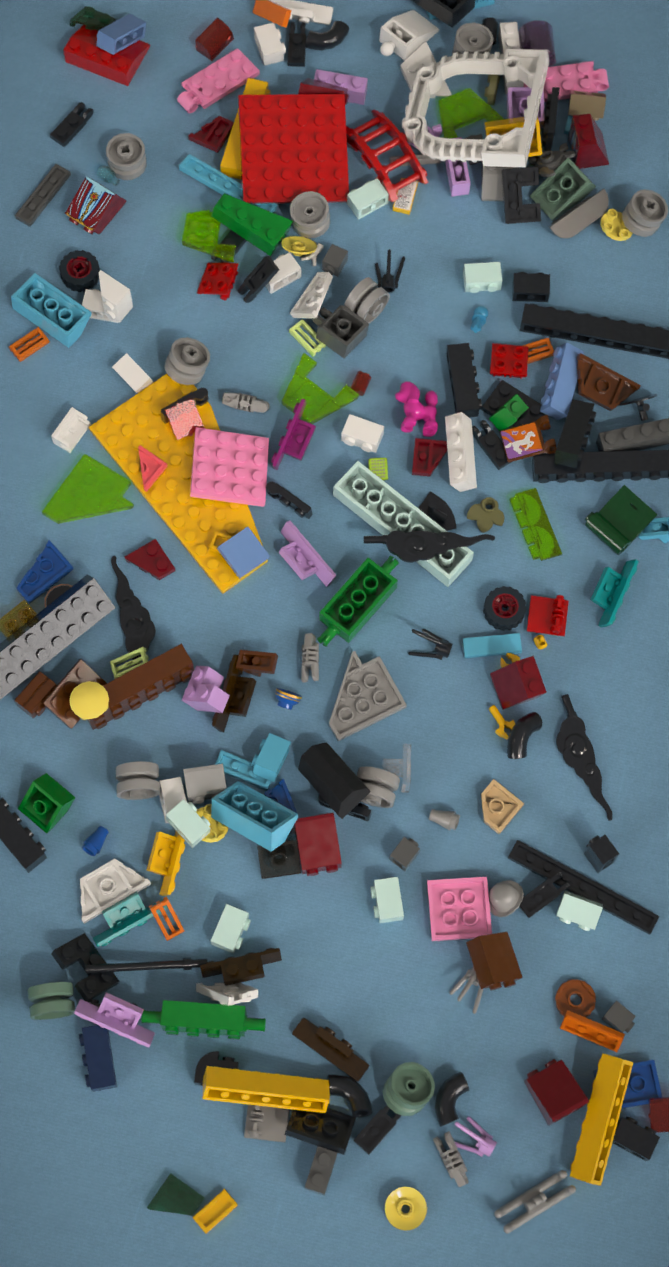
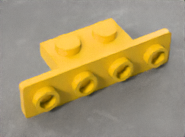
[147,831,185,896]

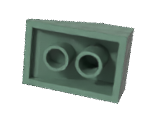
[530,158,596,221]

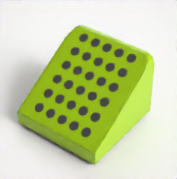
[368,458,388,480]

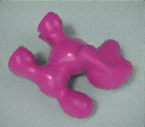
[395,381,438,437]

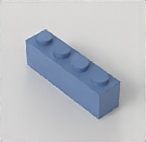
[540,343,584,421]

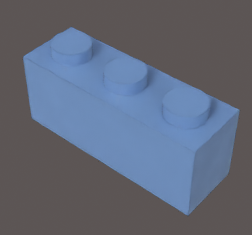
[96,14,146,55]

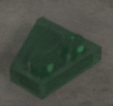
[70,6,116,30]
[147,1173,205,1216]

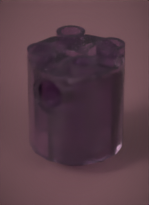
[518,20,556,67]

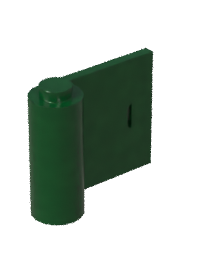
[585,485,658,555]

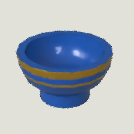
[275,688,302,710]

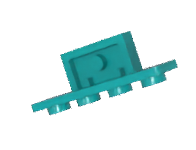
[590,559,639,628]
[93,892,168,947]

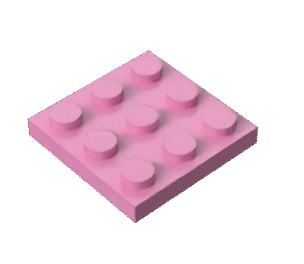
[427,877,492,941]

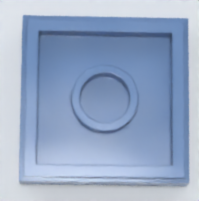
[217,527,270,579]

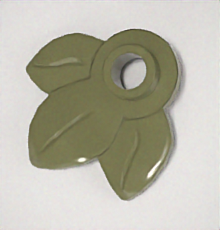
[467,497,505,533]

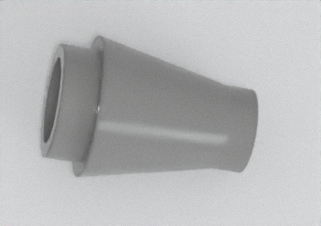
[429,809,460,830]

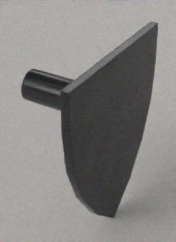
[619,394,657,421]
[418,491,457,531]

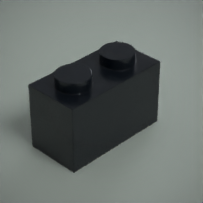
[512,272,550,302]
[584,834,619,873]
[612,1116,660,1162]

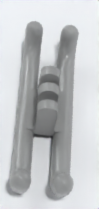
[494,1170,576,1233]

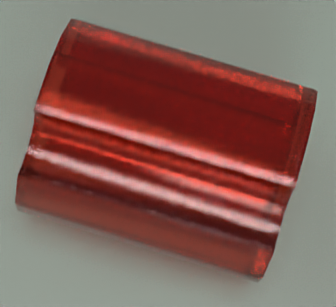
[350,371,371,396]

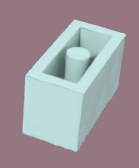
[347,178,389,220]
[463,262,502,293]
[166,799,211,848]
[370,877,404,923]
[556,891,603,931]
[211,904,251,954]

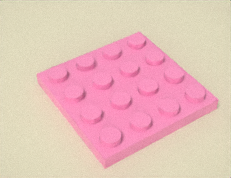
[190,427,269,507]

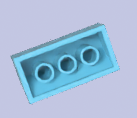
[11,273,92,348]
[211,781,298,851]

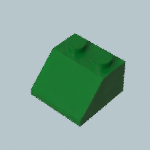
[18,773,76,833]

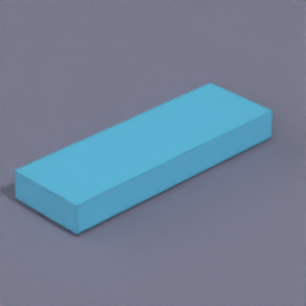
[462,633,522,658]
[215,750,272,791]

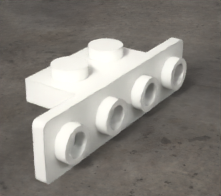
[270,0,333,25]

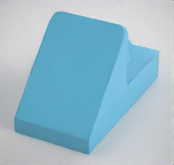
[638,517,669,544]

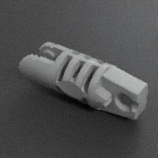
[222,392,270,413]
[301,633,319,683]
[433,1131,469,1187]

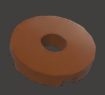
[555,979,596,1017]

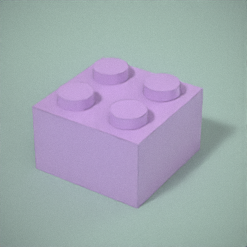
[507,87,545,128]

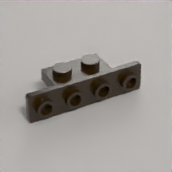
[212,654,257,732]
[200,948,282,986]
[292,1018,369,1082]

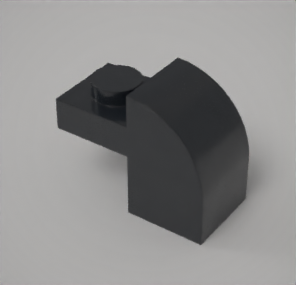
[194,1051,239,1086]

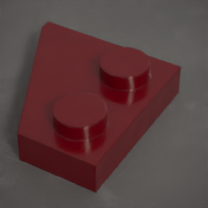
[188,116,234,153]
[412,438,448,477]
[124,539,176,580]

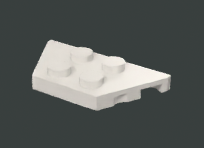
[400,42,452,100]
[80,859,151,924]
[196,983,258,1006]

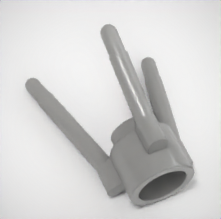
[450,966,484,1014]

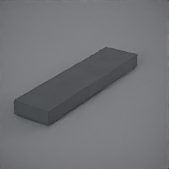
[15,164,71,227]

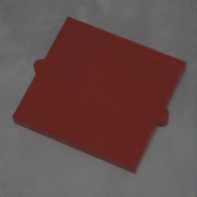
[164,398,204,440]
[648,1097,669,1133]

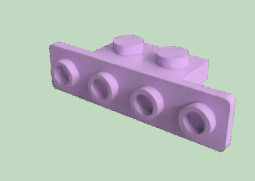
[279,520,336,587]
[74,992,155,1047]

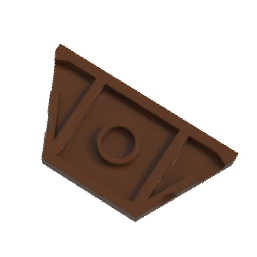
[577,353,641,411]

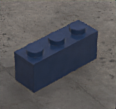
[79,1025,117,1092]

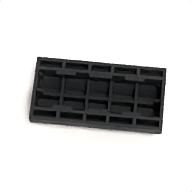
[298,742,371,819]

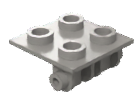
[244,1104,289,1142]

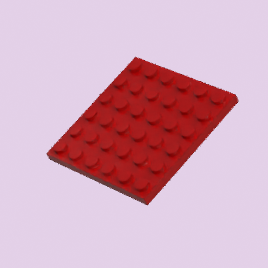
[238,94,349,204]

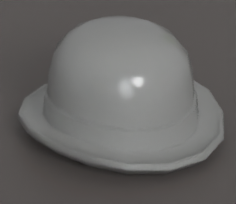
[489,881,524,917]

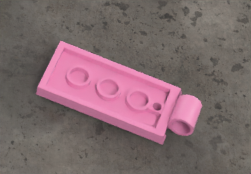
[177,48,260,114]
[523,61,609,102]

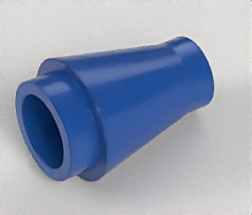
[82,826,109,856]

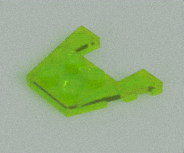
[438,88,504,139]
[182,210,236,262]
[282,353,359,424]

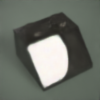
[257,827,301,879]

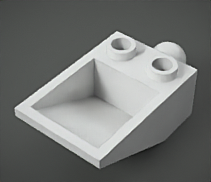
[379,10,439,60]

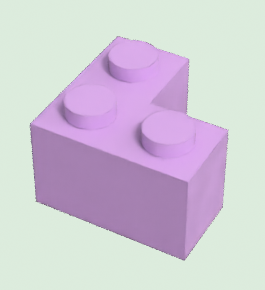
[182,666,230,713]

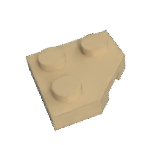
[481,779,524,835]

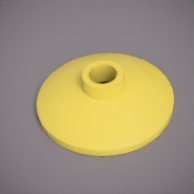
[281,236,317,256]
[385,1187,427,1231]

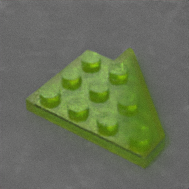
[42,454,134,524]

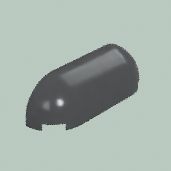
[549,189,609,238]

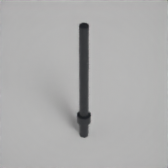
[85,958,208,973]

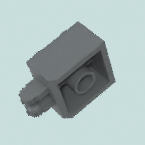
[312,305,369,358]

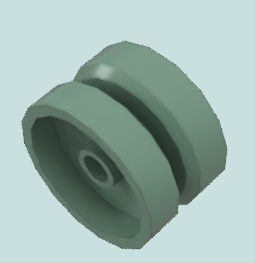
[28,982,75,1020]
[383,1062,435,1116]

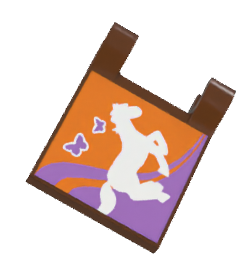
[500,415,557,463]

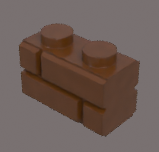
[14,671,57,719]

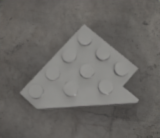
[329,651,407,741]

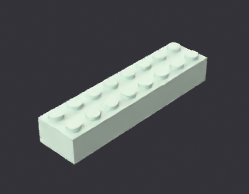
[333,461,474,587]

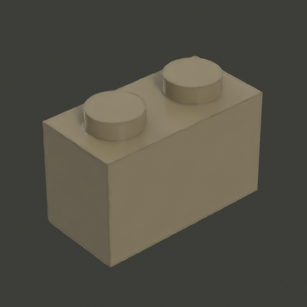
[568,90,606,120]

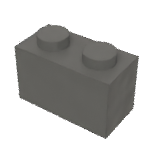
[305,1146,338,1196]

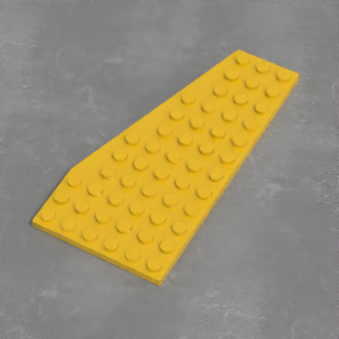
[89,374,268,594]

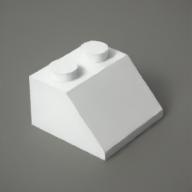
[99,270,133,323]

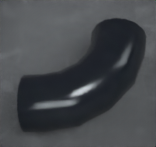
[305,21,349,51]
[507,712,543,759]
[434,1072,469,1127]
[327,1074,372,1118]

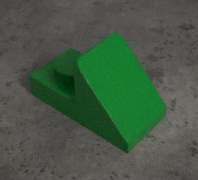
[488,394,529,432]

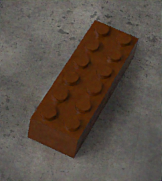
[87,643,194,730]

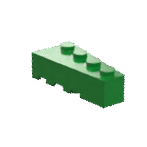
[211,194,293,256]

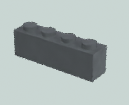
[596,418,669,452]

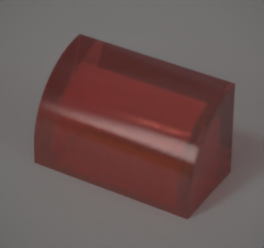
[195,17,234,61]

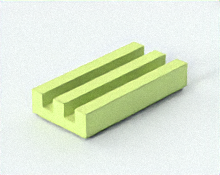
[289,319,326,357]
[110,647,149,679]

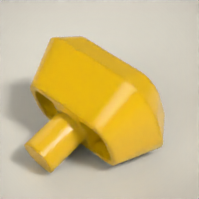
[533,635,548,649]

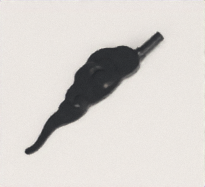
[363,531,495,563]
[111,556,156,666]
[556,694,612,821]

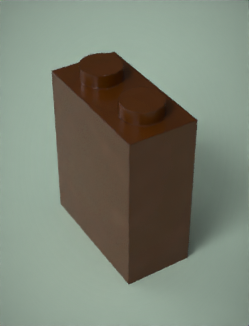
[466,931,523,991]

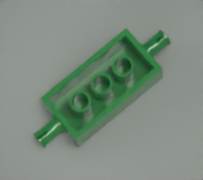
[317,556,399,647]
[141,1000,266,1040]

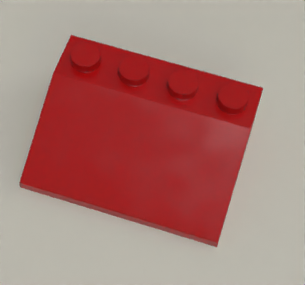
[63,20,150,86]

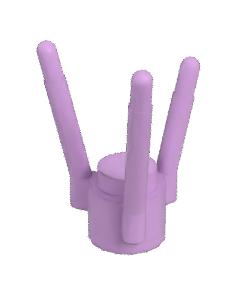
[455,1117,497,1157]

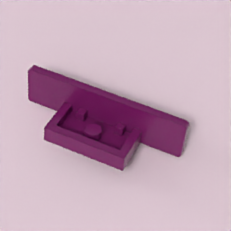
[271,398,316,470]

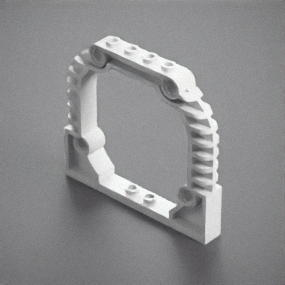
[402,49,549,168]

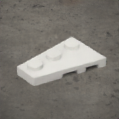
[290,272,333,318]

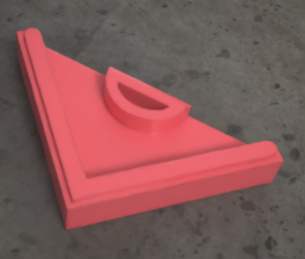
[138,445,168,492]

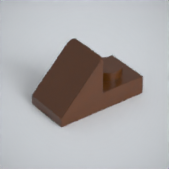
[236,650,278,677]

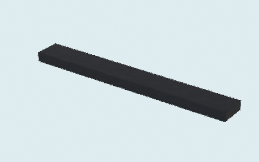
[508,840,660,935]

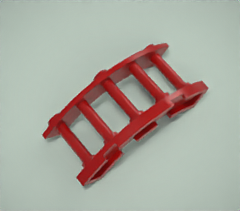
[346,110,428,202]

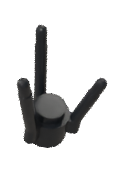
[375,249,405,293]
[408,629,453,660]

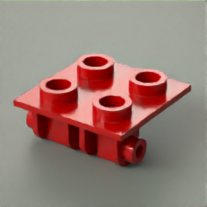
[197,263,239,301]
[489,343,529,379]
[527,595,569,637]

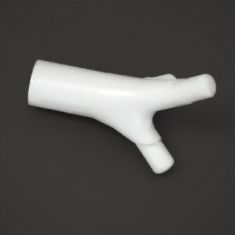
[301,243,324,266]

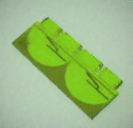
[509,488,562,561]

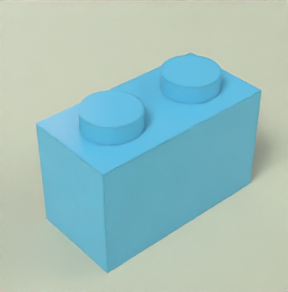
[251,733,291,782]

